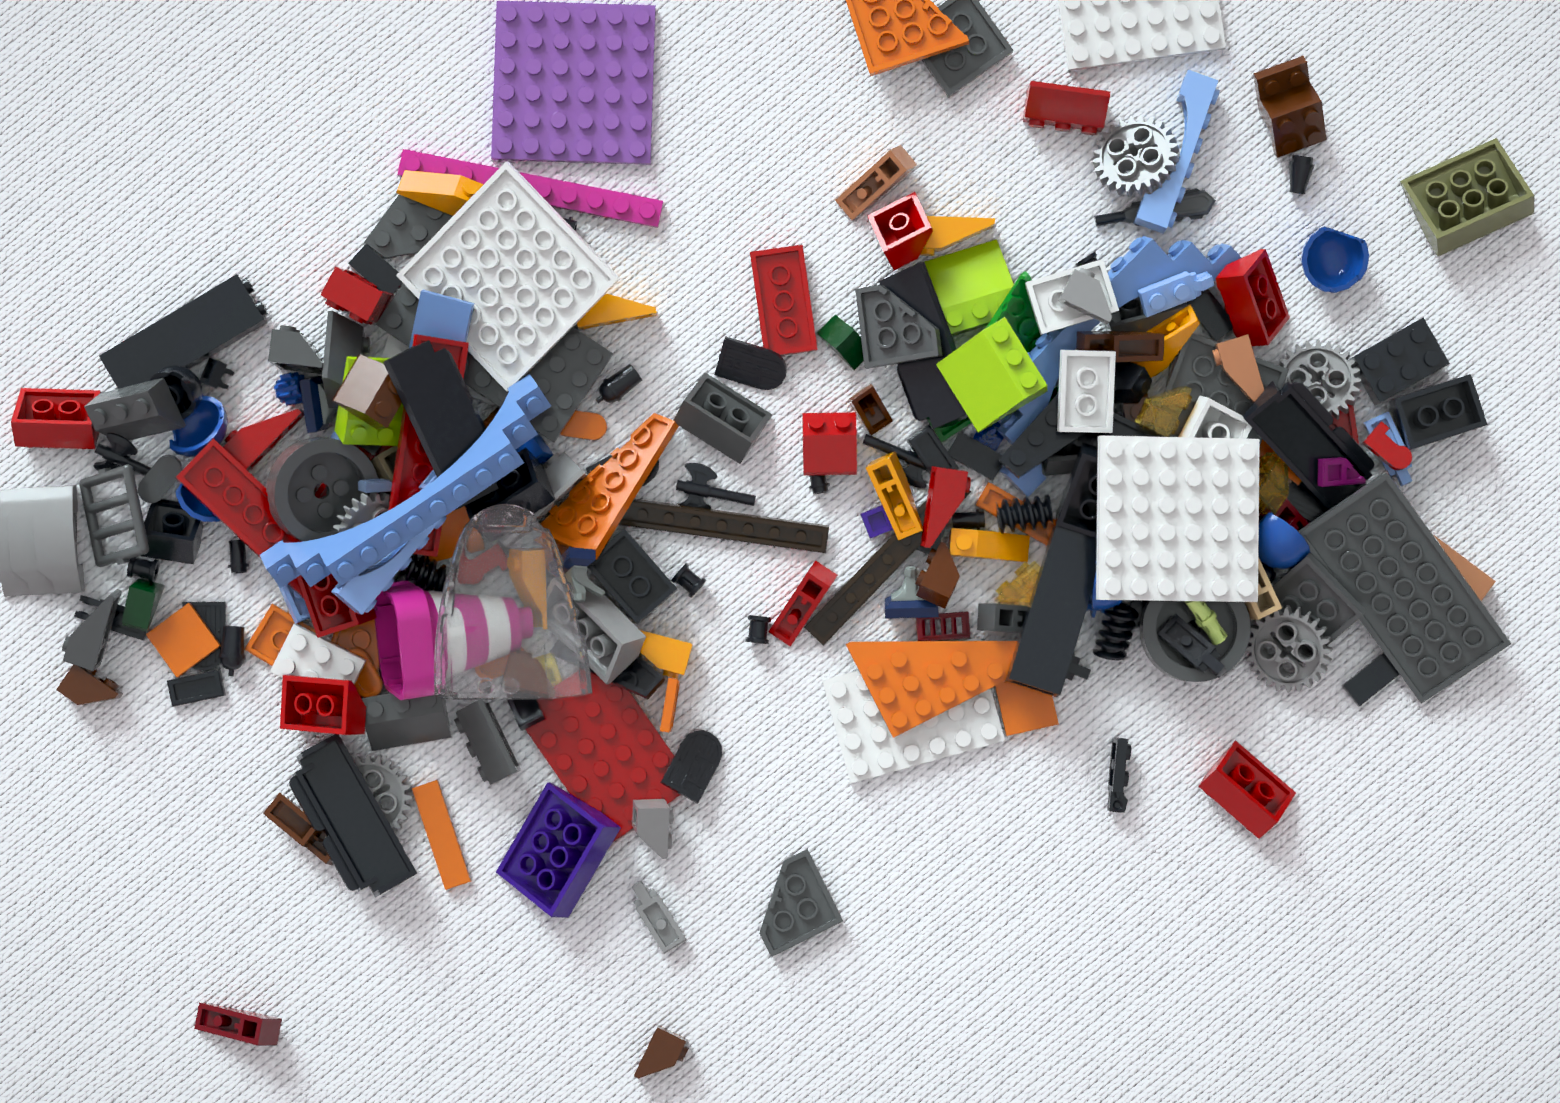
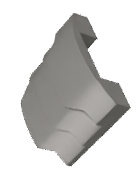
[0,485,85,597]

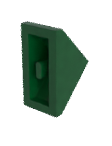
[816,315,864,371]
[122,578,165,632]

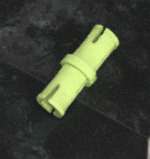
[1185,601,1228,645]

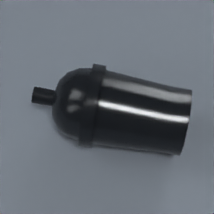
[595,364,643,404]
[218,626,246,677]

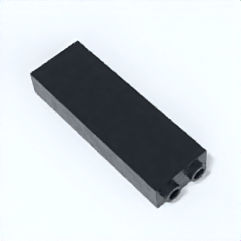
[99,274,268,389]
[1005,525,1097,697]

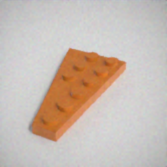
[531,413,679,560]

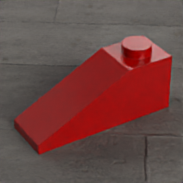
[223,409,305,472]
[920,466,971,548]
[768,561,838,647]

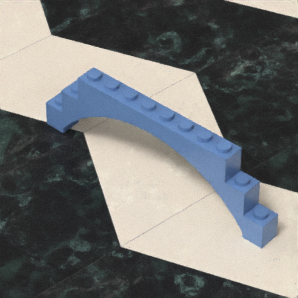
[997,236,1242,497]
[260,374,551,588]

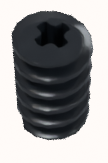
[996,494,1053,534]
[396,554,456,592]
[1092,602,1139,661]

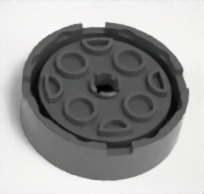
[266,437,380,542]
[1139,601,1251,682]

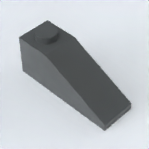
[62,589,122,671]
[977,603,1028,633]

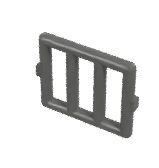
[79,464,149,567]

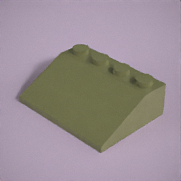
[1400,138,1535,257]

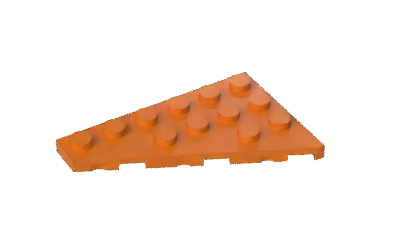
[846,0,969,77]
[846,641,1017,738]

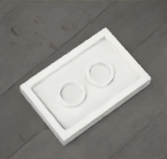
[1025,259,1119,335]
[1057,350,1116,433]
[270,623,367,685]

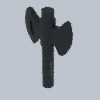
[93,433,151,478]
[862,434,928,488]
[676,463,756,509]

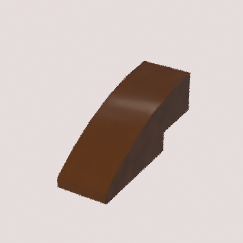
[1076,331,1165,362]
[263,792,333,865]

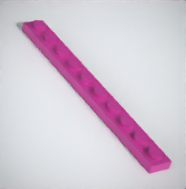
[397,149,663,228]

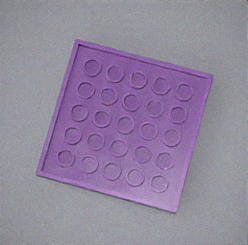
[491,0,656,165]

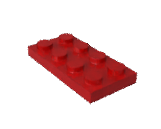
[750,244,818,356]

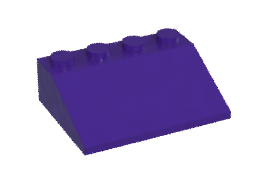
[496,782,621,918]

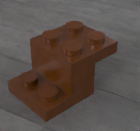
[1253,56,1327,158]

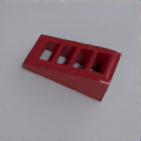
[915,611,971,641]

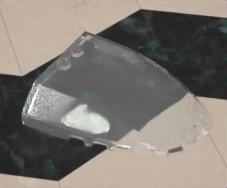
[434,504,592,700]

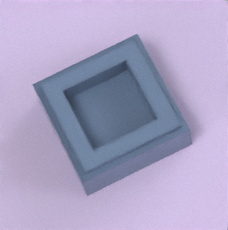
[358,478,392,493]

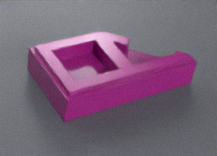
[1318,457,1366,487]

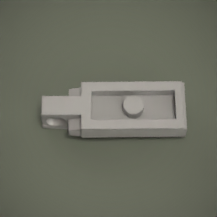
[632,881,687,954]

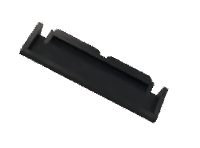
[879,262,968,429]
[383,340,499,510]
[1243,381,1375,510]
[289,734,418,898]

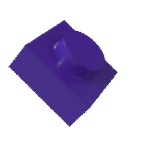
[860,505,893,539]

